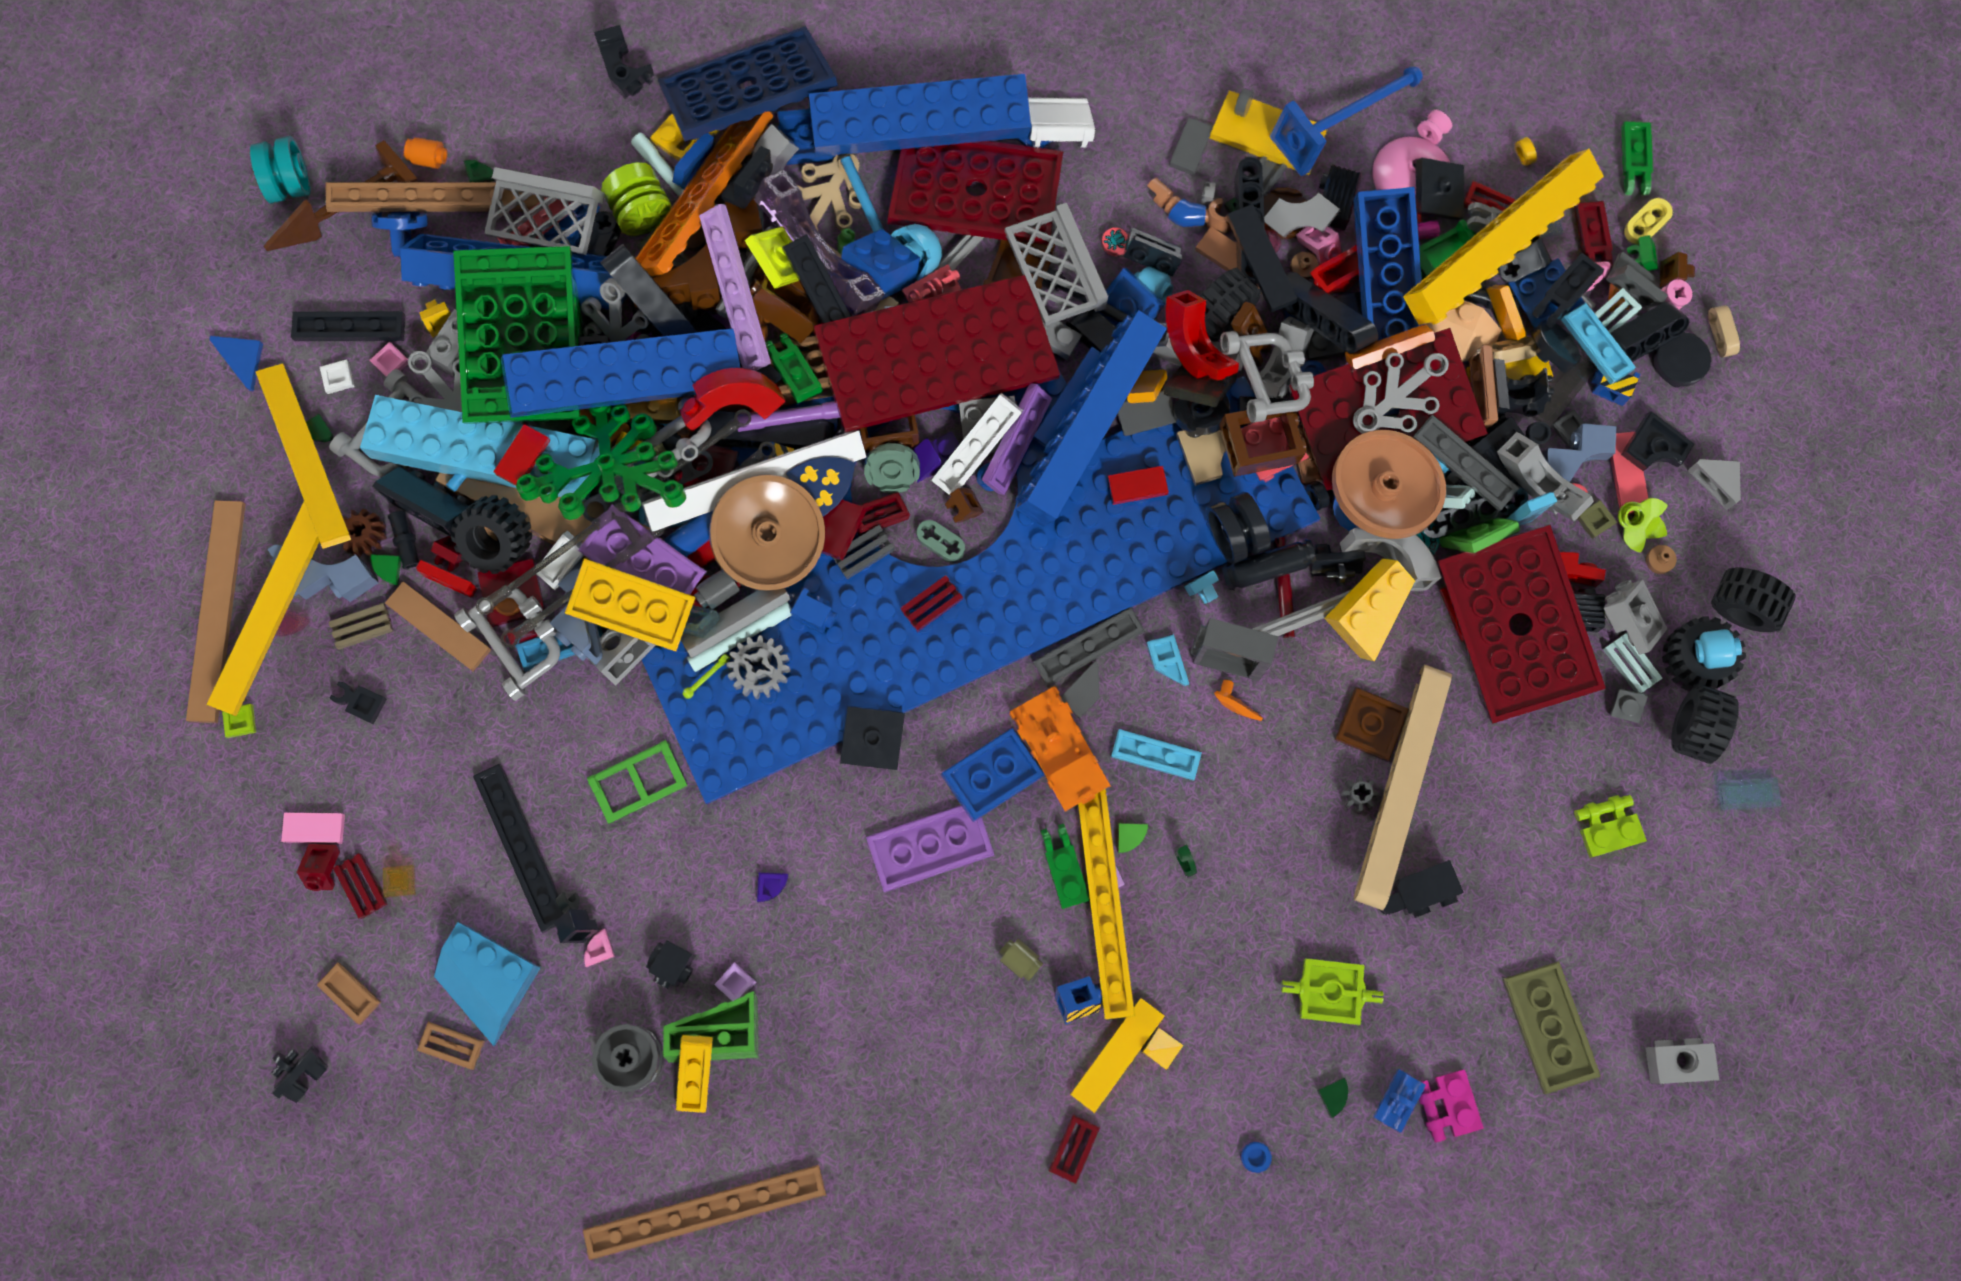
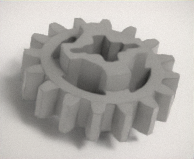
[727,636,790,699]

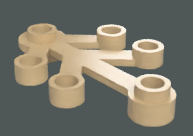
[788,154,862,237]

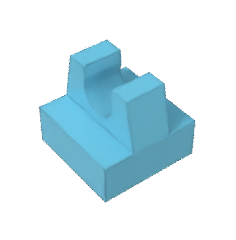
[1184,570,1219,604]

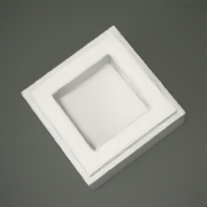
[320,359,355,394]

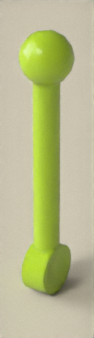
[683,654,730,699]

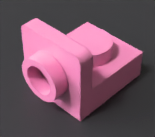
[1297,226,1342,265]

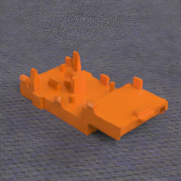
[1009,686,1111,812]

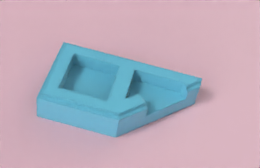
[1146,634,1189,686]

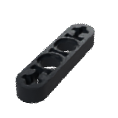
[1423,484,1528,538]

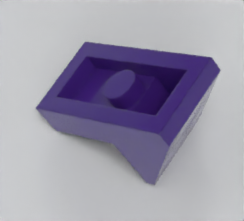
[913,431,960,483]

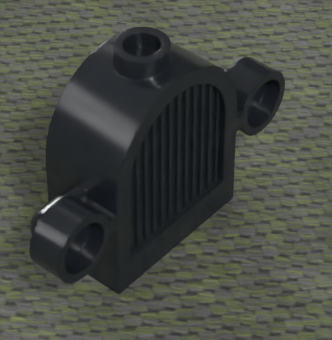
[1460,417,1551,496]

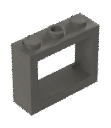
[1190,618,1279,681]

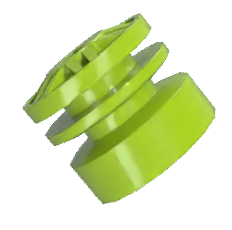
[601,162,672,236]

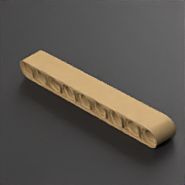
[1354,664,1452,910]

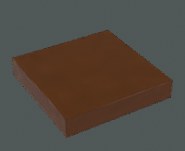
[1335,687,1409,762]

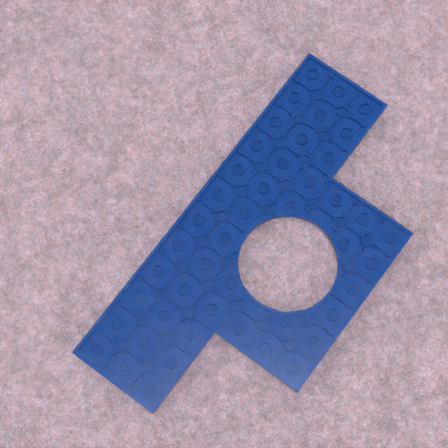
[642,368,1321,804]

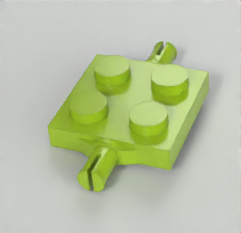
[1281,959,1384,1025]

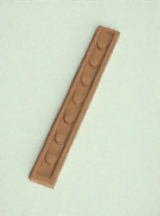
[326,182,546,212]
[186,501,246,723]
[583,1165,826,1260]

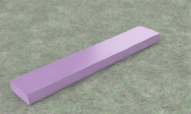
[699,204,771,371]

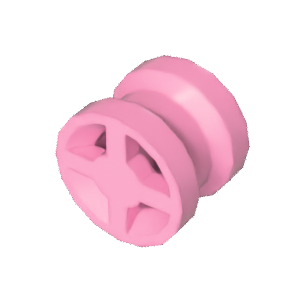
[1417,110,1452,145]
[1661,279,1692,309]

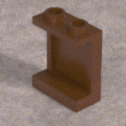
[983,240,1056,289]

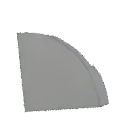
[1201,182,1216,209]

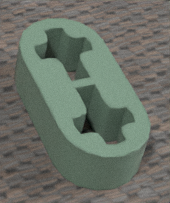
[917,520,965,562]

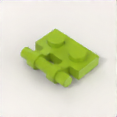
[1574,795,1647,858]

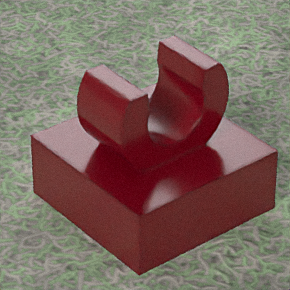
[431,536,463,572]

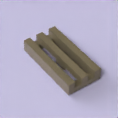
[329,603,393,650]

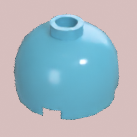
[891,224,942,281]

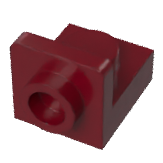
[296,844,340,891]

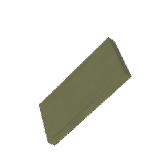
[1502,961,1601,1094]

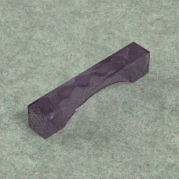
[754,170,885,317]

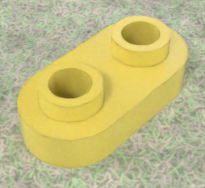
[1624,198,1673,245]

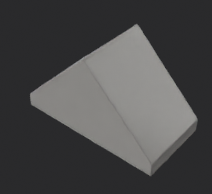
[1687,459,1741,510]

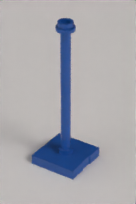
[1269,66,1423,177]

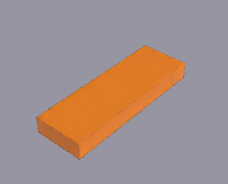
[1345,324,1435,369]

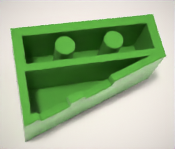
[663,991,759,1063]

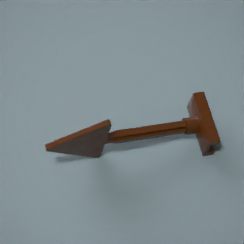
[263,140,417,251]

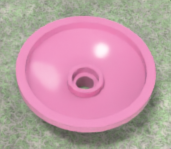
[1372,137,1450,194]

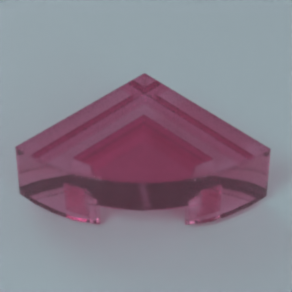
[275,610,310,637]

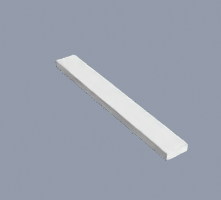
[642,430,866,532]

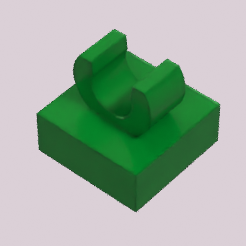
[1627,235,1658,271]

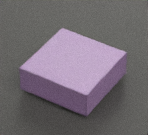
[714,962,756,1001]

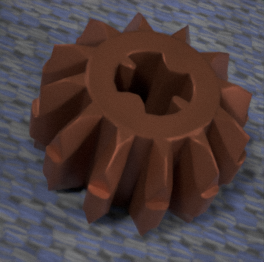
[340,508,387,557]

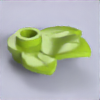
[1618,498,1668,553]

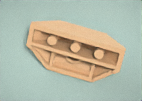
[1425,300,1501,362]

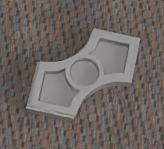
[1264,193,1340,237]

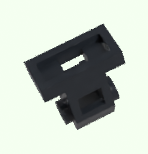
[594,25,655,99]
[1493,358,1554,419]

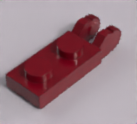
[1574,201,1613,270]

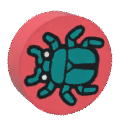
[1102,228,1128,256]

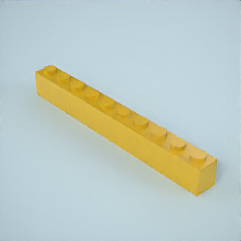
[1403,149,1604,325]

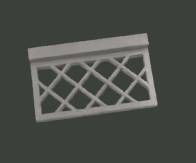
[484,167,605,255]
[1005,203,1108,326]

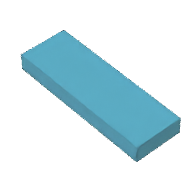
[1561,302,1636,385]
[1506,492,1557,526]
[1111,729,1202,781]

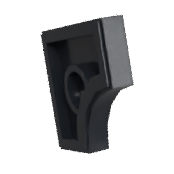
[1621,411,1695,471]

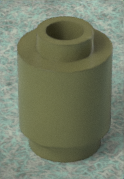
[999,938,1044,982]

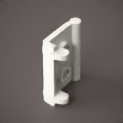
[1028,97,1095,148]

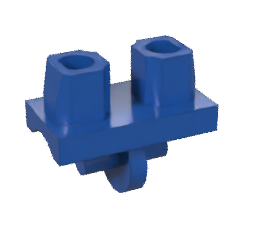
[1373,1069,1426,1133]

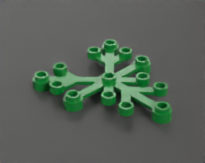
[516,405,687,520]

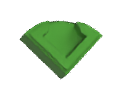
[1118,823,1148,853]

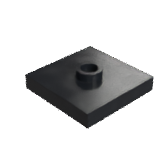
[1416,158,1464,220]
[840,705,905,770]

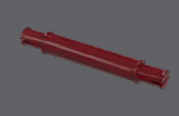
[1274,537,1295,638]

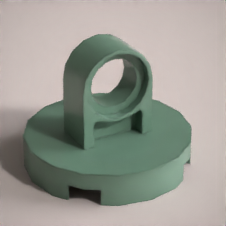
[864,443,920,493]

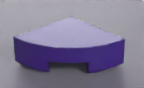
[757,872,789,902]

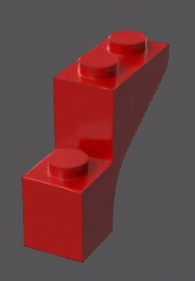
[1310,244,1359,294]

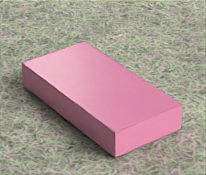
[281,813,345,843]

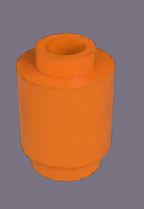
[404,137,447,169]

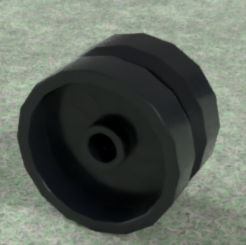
[1206,492,1271,564]

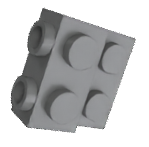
[1604,580,1667,655]

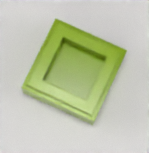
[222,704,256,738]

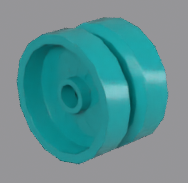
[250,136,310,204]

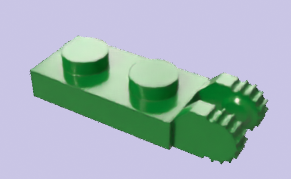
[1621,121,1653,196]
[765,333,823,404]
[1040,823,1090,909]

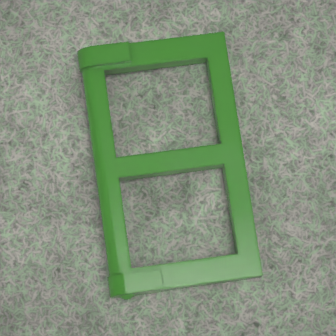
[587,740,688,824]

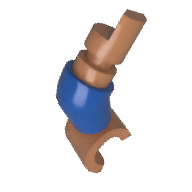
[1147,178,1231,234]

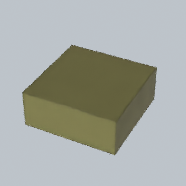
[1577,500,1617,539]

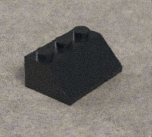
[372,467,472,537]

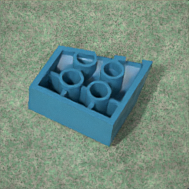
[434,922,541,1046]

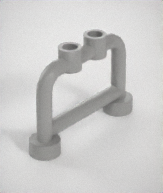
[1220,331,1314,423]
[329,369,427,477]
[611,396,712,478]
[454,587,560,701]

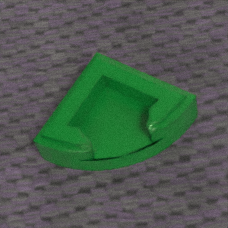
[371,555,401,585]

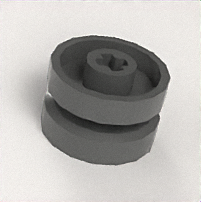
[591,1024,664,1092]

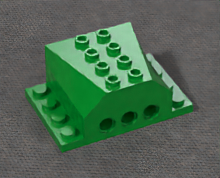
[453,246,583,424]

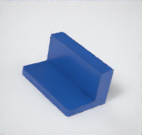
[672,133,714,189]

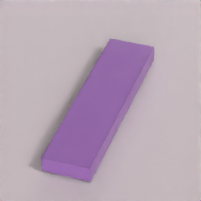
[982,383,1052,495]

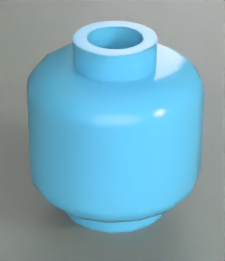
[1135,267,1173,303]
[1695,629,1742,669]

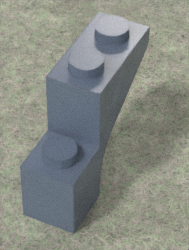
[1542,424,1616,482]
[267,545,378,602]
[550,560,603,665]

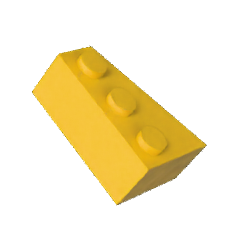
[1324,558,1415,662]

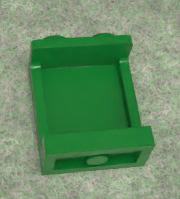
[1419,219,1476,280]

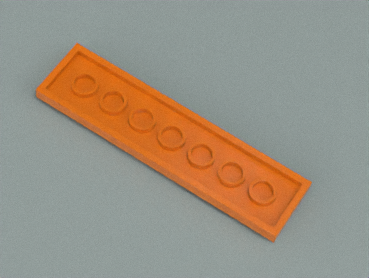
[636,111,773,277]

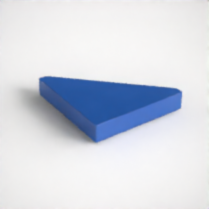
[209,336,263,391]

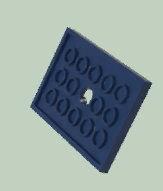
[657,26,838,141]

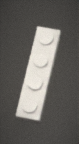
[931,393,1023,496]

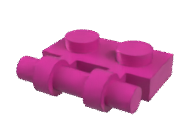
[1419,1069,1484,1142]

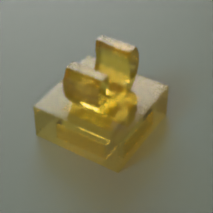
[383,865,416,898]

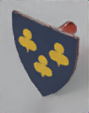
[785,457,855,516]

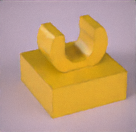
[419,299,451,338]

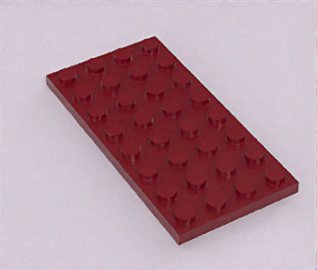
[813,275,1060,432]

